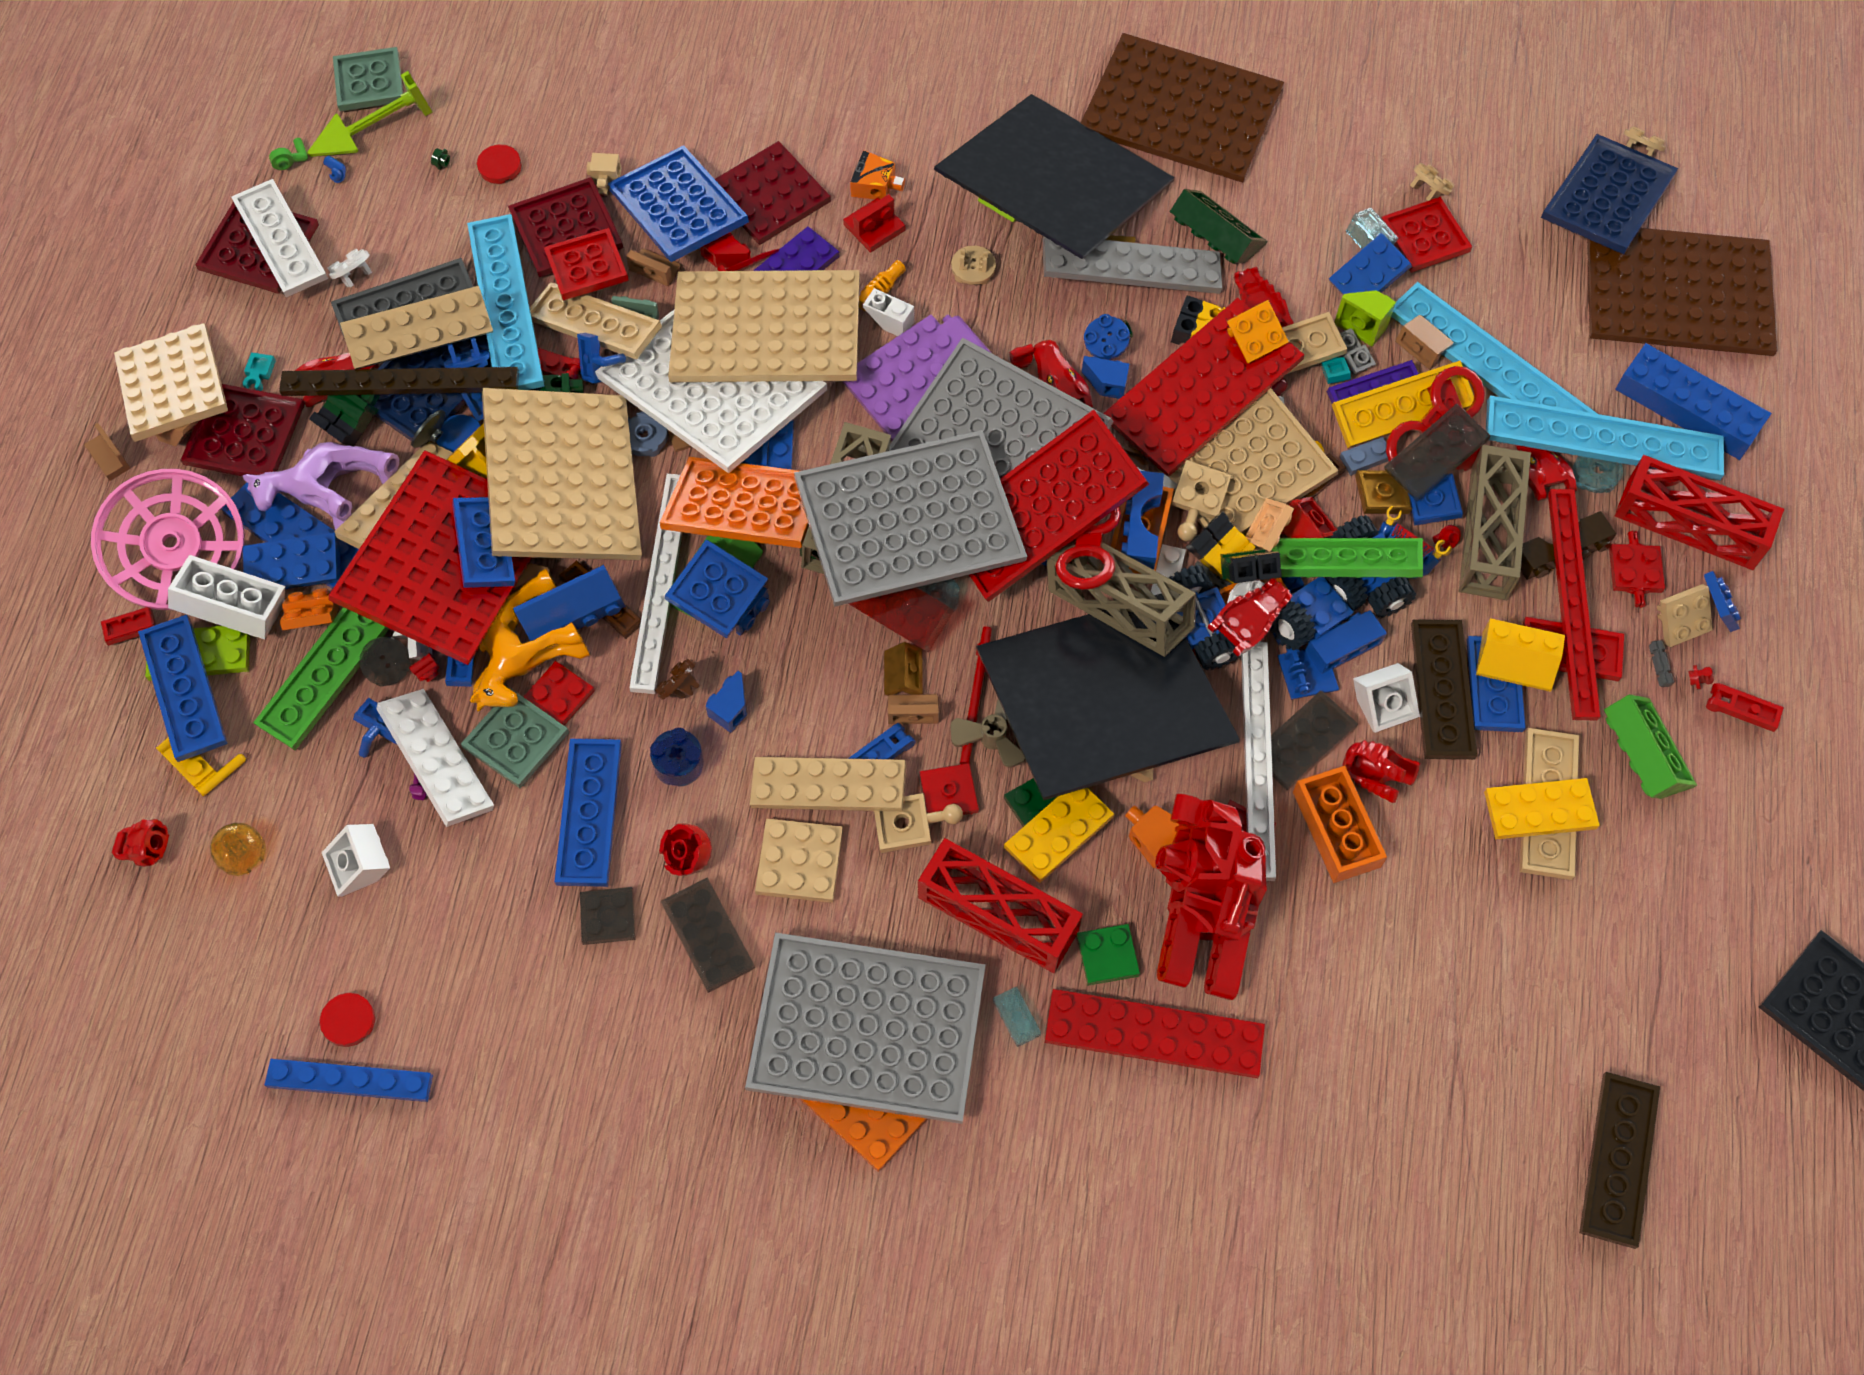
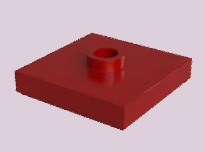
[919,763,979,815]

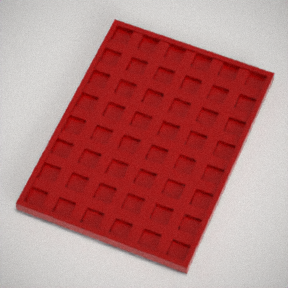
[329,450,532,665]

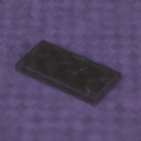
[1384,404,1490,502]
[1271,691,1358,791]
[660,877,755,993]

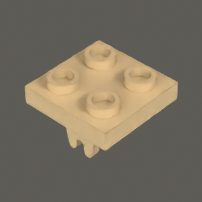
[1657,584,1712,647]

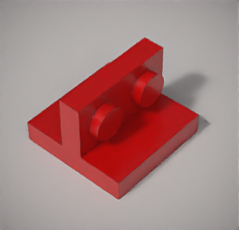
[843,194,906,253]

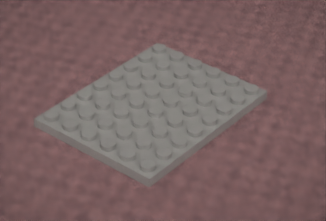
[889,337,1114,478]
[794,430,1027,607]
[745,933,986,1124]

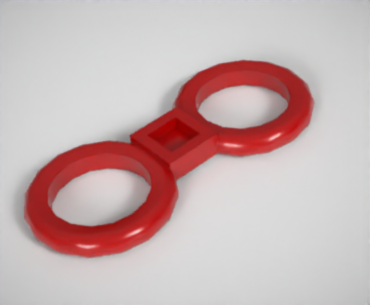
[1386,366,1485,477]
[1055,507,1121,590]

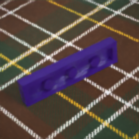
[1326,360,1419,404]

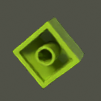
[1334,290,1396,347]

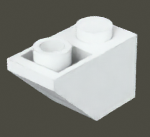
[863,288,914,336]

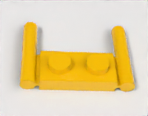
[156,737,246,797]

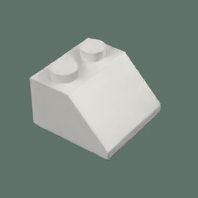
[1353,663,1420,733]
[322,824,390,897]

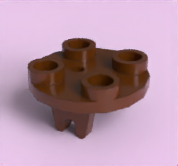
[655,658,700,700]

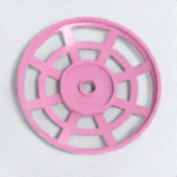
[91,469,245,610]

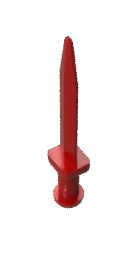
[717,249,779,271]

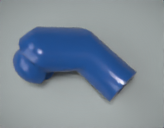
[323,156,346,183]

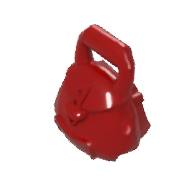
[111,819,170,867]

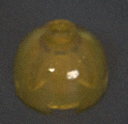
[210,822,266,876]

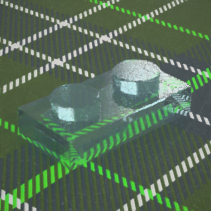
[993,986,1041,1047]

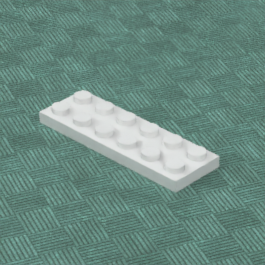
[232,179,328,297]
[376,689,494,827]

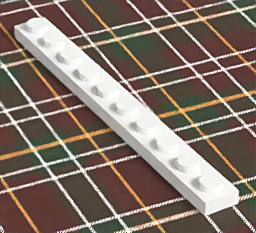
[629,474,683,694]
[1241,642,1276,881]

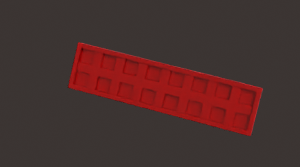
[1044,989,1265,1079]

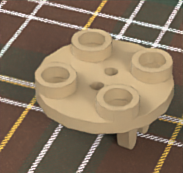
[1624,126,1666,156]
[1410,163,1454,201]
[951,245,996,285]

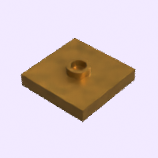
[1355,470,1412,514]

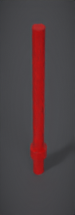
[960,626,992,764]

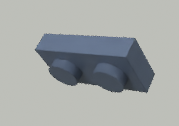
[1340,437,1389,476]

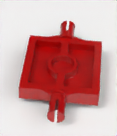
[1609,531,1665,608]

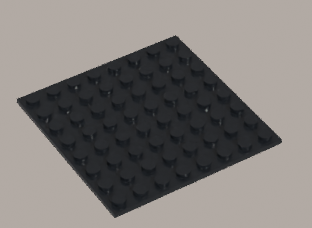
[934,94,1175,259]
[976,593,1240,800]

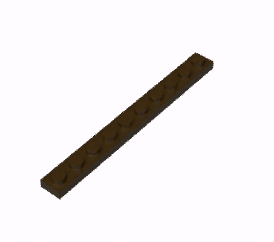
[279,367,519,396]

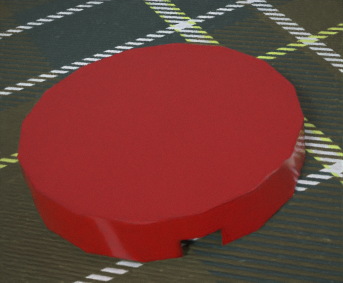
[476,144,522,184]
[319,993,376,1047]

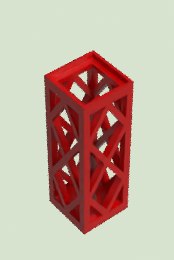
[1614,454,1784,570]
[918,838,1083,974]

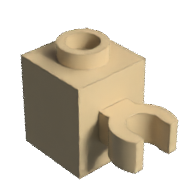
[587,153,622,195]

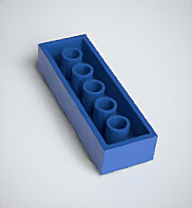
[1615,343,1772,460]

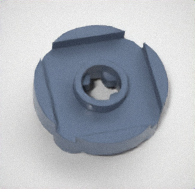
[628,412,668,457]

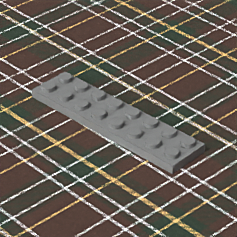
[1042,236,1222,294]

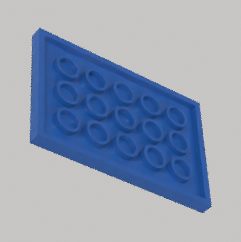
[607,145,749,262]

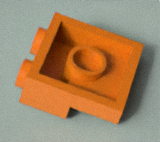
[280,588,339,630]

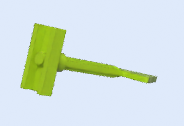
[307,71,432,157]

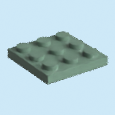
[333,47,403,111]
[461,688,569,789]

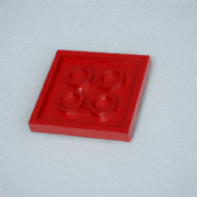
[1380,197,1472,273]
[544,228,629,301]

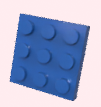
[665,539,768,638]

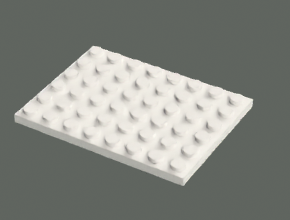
[595,309,827,473]

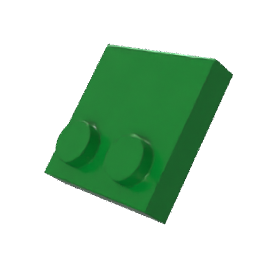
[1076,924,1140,986]

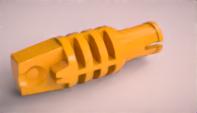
[859,260,906,311]

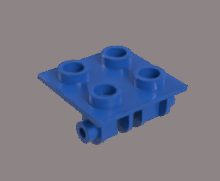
[1277,648,1339,700]

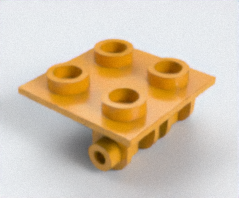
[1227,300,1289,364]

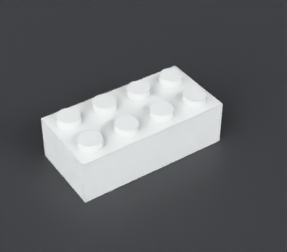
[168,555,285,640]

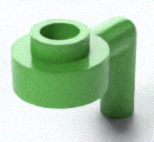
[269,138,308,170]

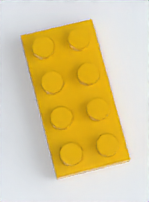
[1484,778,1600,840]
[1004,788,1114,883]

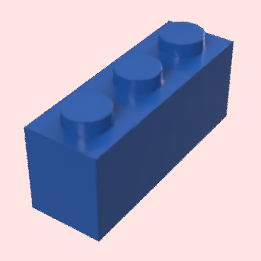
[1305,610,1387,674]

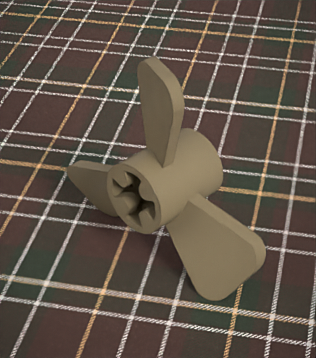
[951,699,1025,768]

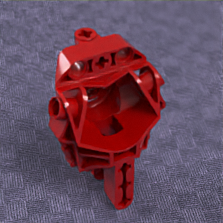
[1155,794,1267,1000]

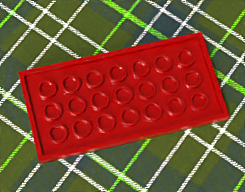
[1103,297,1304,477]
[969,409,1149,602]

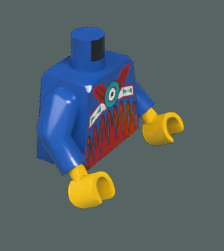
[1378,506,1452,579]

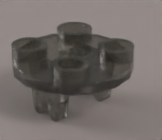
[359,637,411,686]

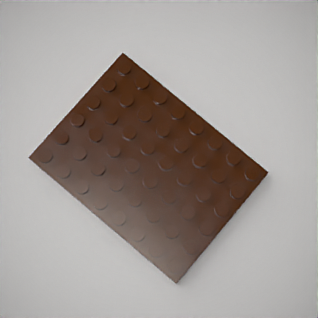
[1081,33,1284,183]
[1587,228,1777,356]

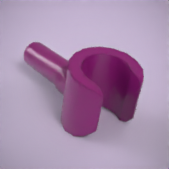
[409,773,427,800]

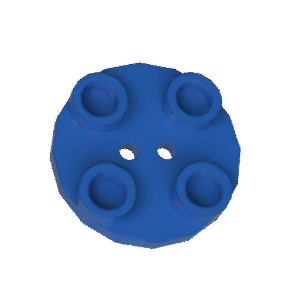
[1084,314,1130,360]
[444,337,490,368]

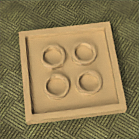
[755,819,843,903]

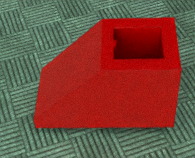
[700,232,751,268]

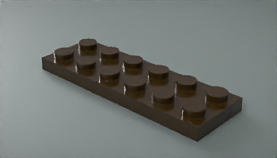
[1411,619,1477,760]
[1579,1072,1660,1249]

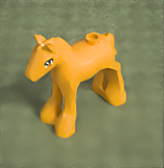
[470,568,590,712]

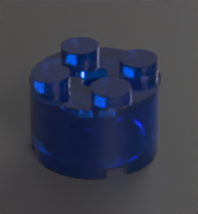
[650,728,704,786]

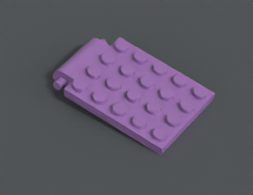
[842,314,991,441]

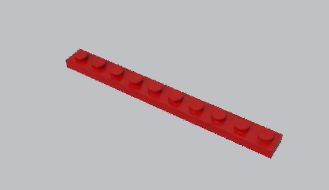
[1548,489,1601,721]

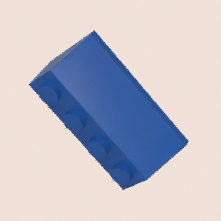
[513,565,626,641]

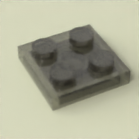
[580,887,636,945]

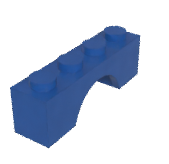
[1121,471,1164,570]

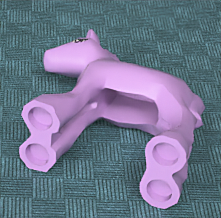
[243,442,399,530]

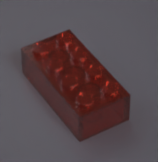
[848,587,954,653]

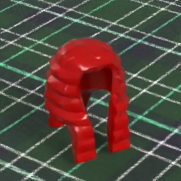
[1343,740,1420,803]

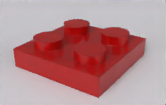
[523,661,595,726]

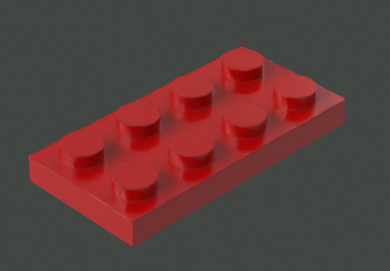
[1523,616,1624,682]

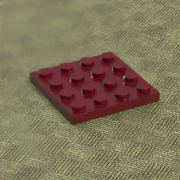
[715,141,831,245]
[508,177,624,278]
[195,202,319,294]
[180,384,305,477]

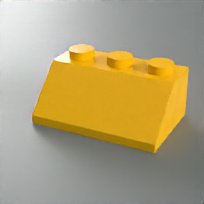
[1476,618,1565,692]

